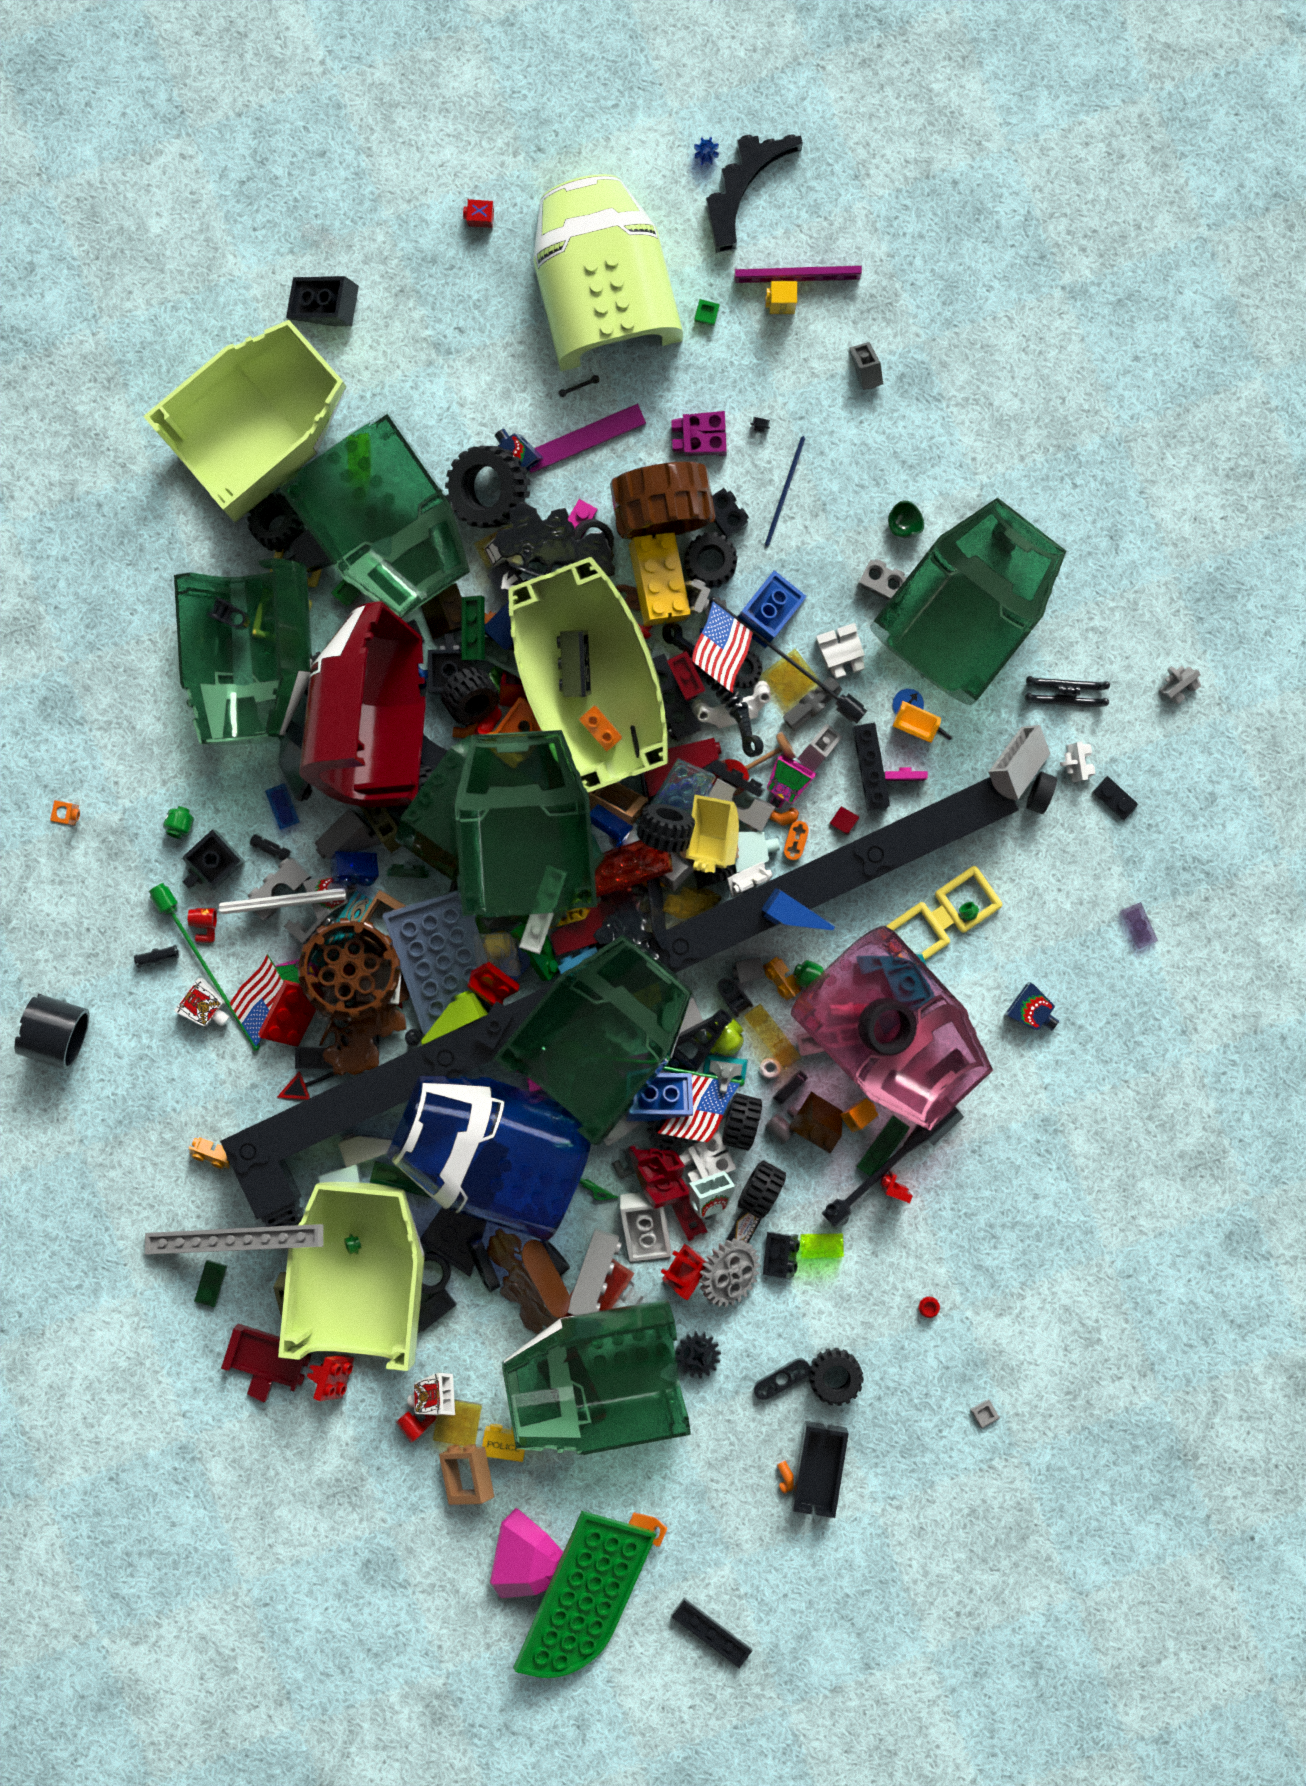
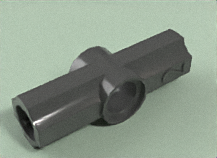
[782,676,843,731]

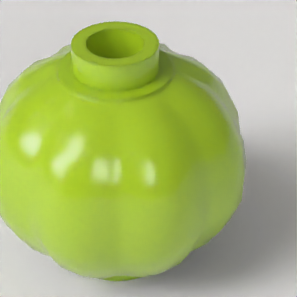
[706,1018,744,1055]

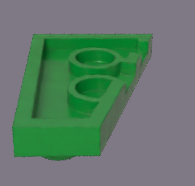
[510,919,560,981]

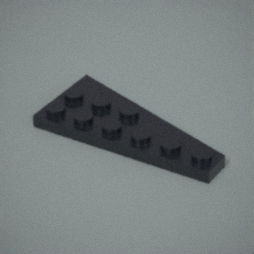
[420,1137,509,1277]

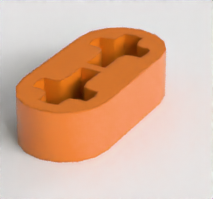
[784,821,809,860]

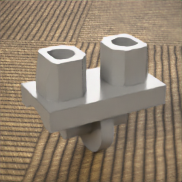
[1159,666,1201,704]

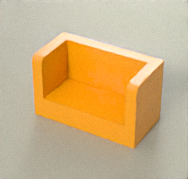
[892,701,941,743]

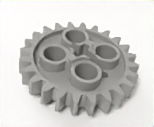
[699,1238,760,1307]

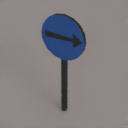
[893,688,952,740]

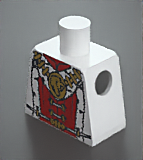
[174,978,230,1027]
[407,1373,455,1416]

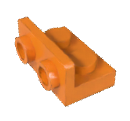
[579,706,622,752]

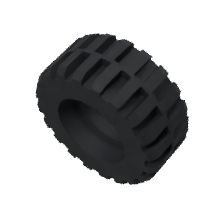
[445,446,530,528]

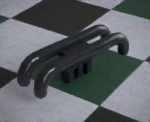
[1025,676,1110,707]

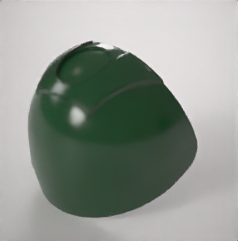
[888,500,924,538]

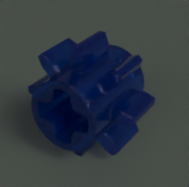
[694,137,719,165]

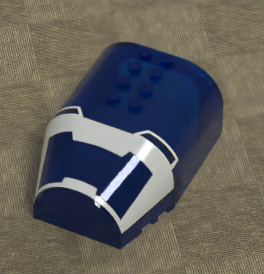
[387,1076,592,1241]

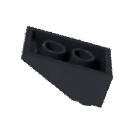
[286,276,359,326]

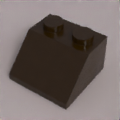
[419,583,462,641]
[789,1091,843,1154]

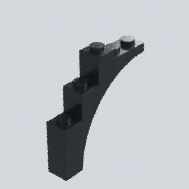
[706,134,803,253]

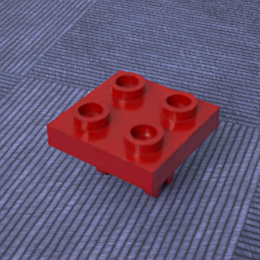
[661,1243,708,1300]
[307,1355,355,1401]

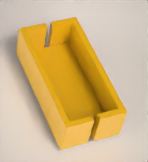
[628,532,691,626]

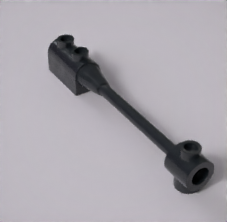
[822,1097,964,1229]

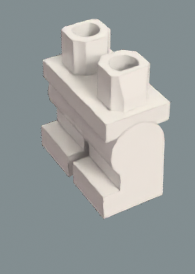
[815,623,865,680]
[679,1130,736,1182]

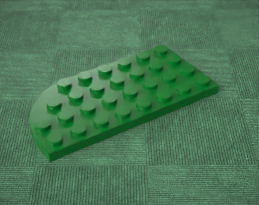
[513,1511,657,1678]

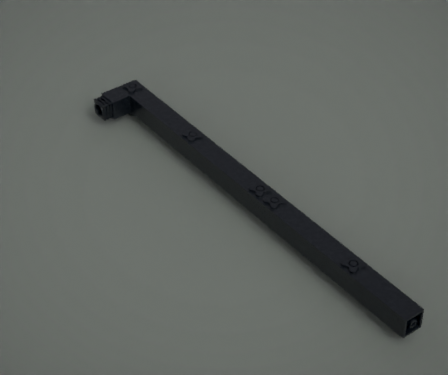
[220,777,1019,1227]

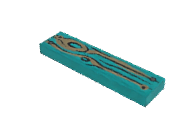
[311,890,373,973]

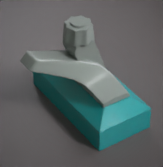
[703,1054,748,1094]

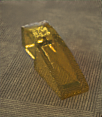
[663,887,722,919]
[744,1003,801,1070]

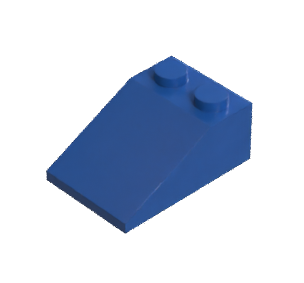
[737,570,807,649]
[761,888,835,930]
[625,1073,693,1122]

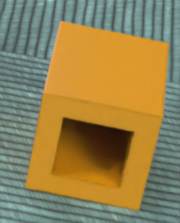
[840,1098,879,1133]

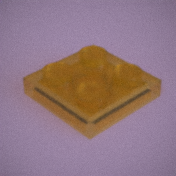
[761,649,820,708]
[433,1399,483,1446]

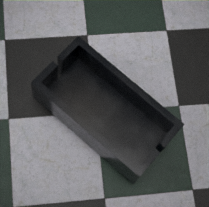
[791,1421,849,1518]

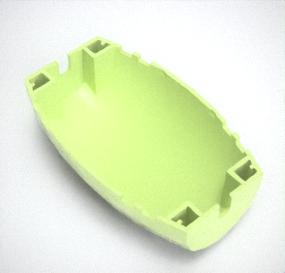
[509,557,668,793]

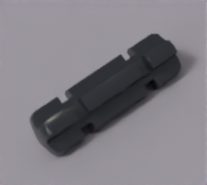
[250,834,291,861]

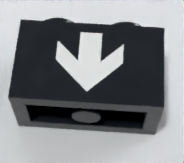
[487,559,528,602]

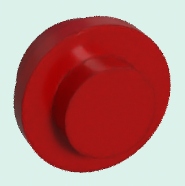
[918,1296,940,1318]

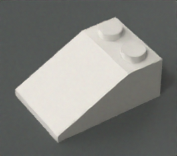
[620,1192,672,1262]

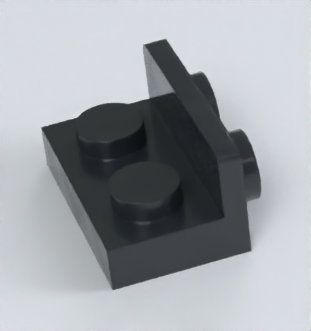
[763,1232,800,1279]

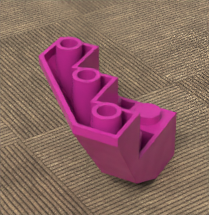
[490,1508,563,1598]

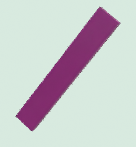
[734,265,862,283]
[529,403,646,474]

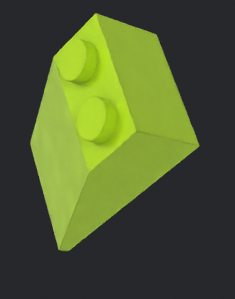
[421,990,488,1045]

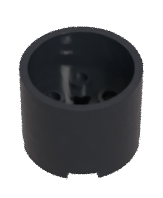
[14,993,90,1070]

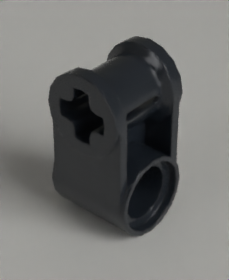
[206,596,250,630]
[717,977,754,1018]

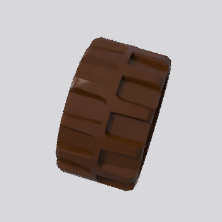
[610,462,715,540]
[298,917,401,1023]

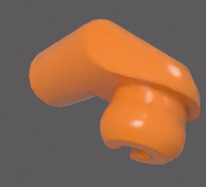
[452,722,479,739]
[769,808,799,826]
[776,1460,794,1494]

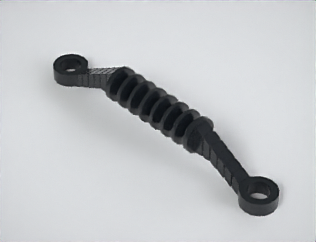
[662,622,764,757]

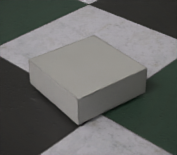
[971,1398,1000,1429]

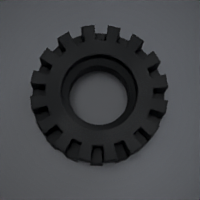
[734,651,762,689]
[694,865,734,888]

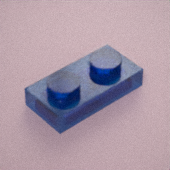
[265,783,301,830]

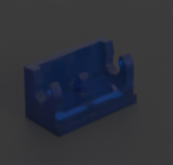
[583,804,633,848]

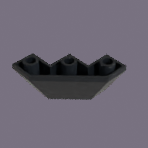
[279,720,313,802]

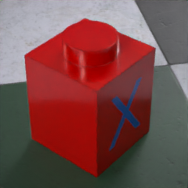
[463,199,495,228]

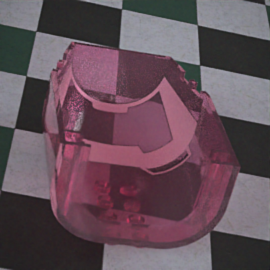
[791,926,993,1130]

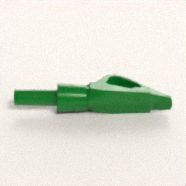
[571,1174,619,1201]

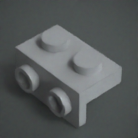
[684,579,711,614]

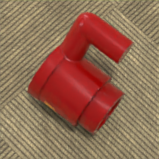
[187,908,217,943]
[396,1411,436,1443]

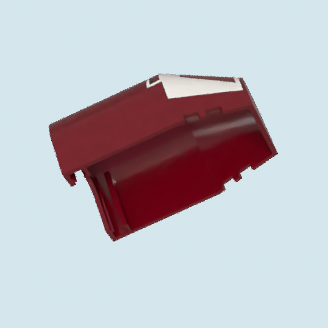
[299,601,426,807]

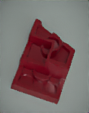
[628,1146,690,1209]

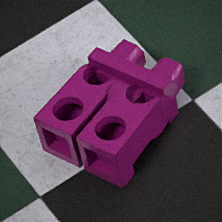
[671,411,727,456]

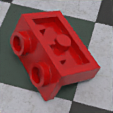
[468,961,520,1006]
[880,1170,913,1203]

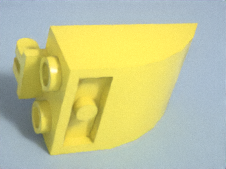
[685,795,739,873]

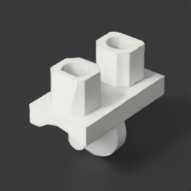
[1060,742,1095,782]

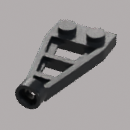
[652,1009,732,1073]

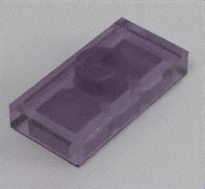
[1120,902,1158,949]

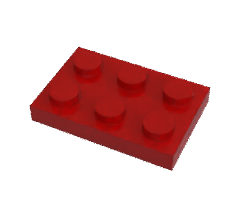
[258,980,324,1047]

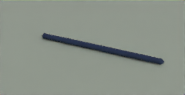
[765,436,806,547]

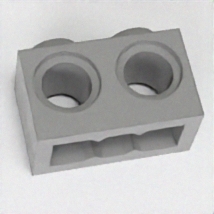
[857,559,908,604]

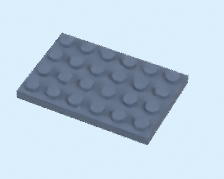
[383,888,504,1034]

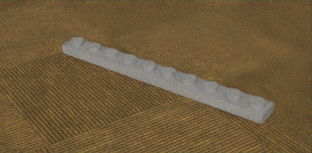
[145,1224,323,1254]

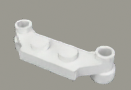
[692,681,771,729]

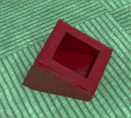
[829,806,859,835]
[247,1375,273,1403]

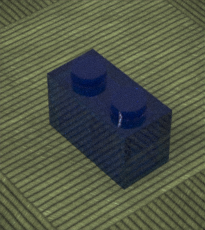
[330,851,379,887]

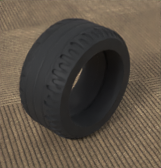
[858,997,917,1056]

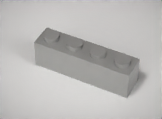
[567,1228,622,1321]

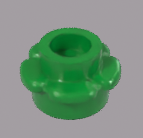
[959,902,979,921]
[344,1234,361,1255]

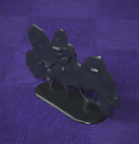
[493,502,615,577]
[592,861,667,978]

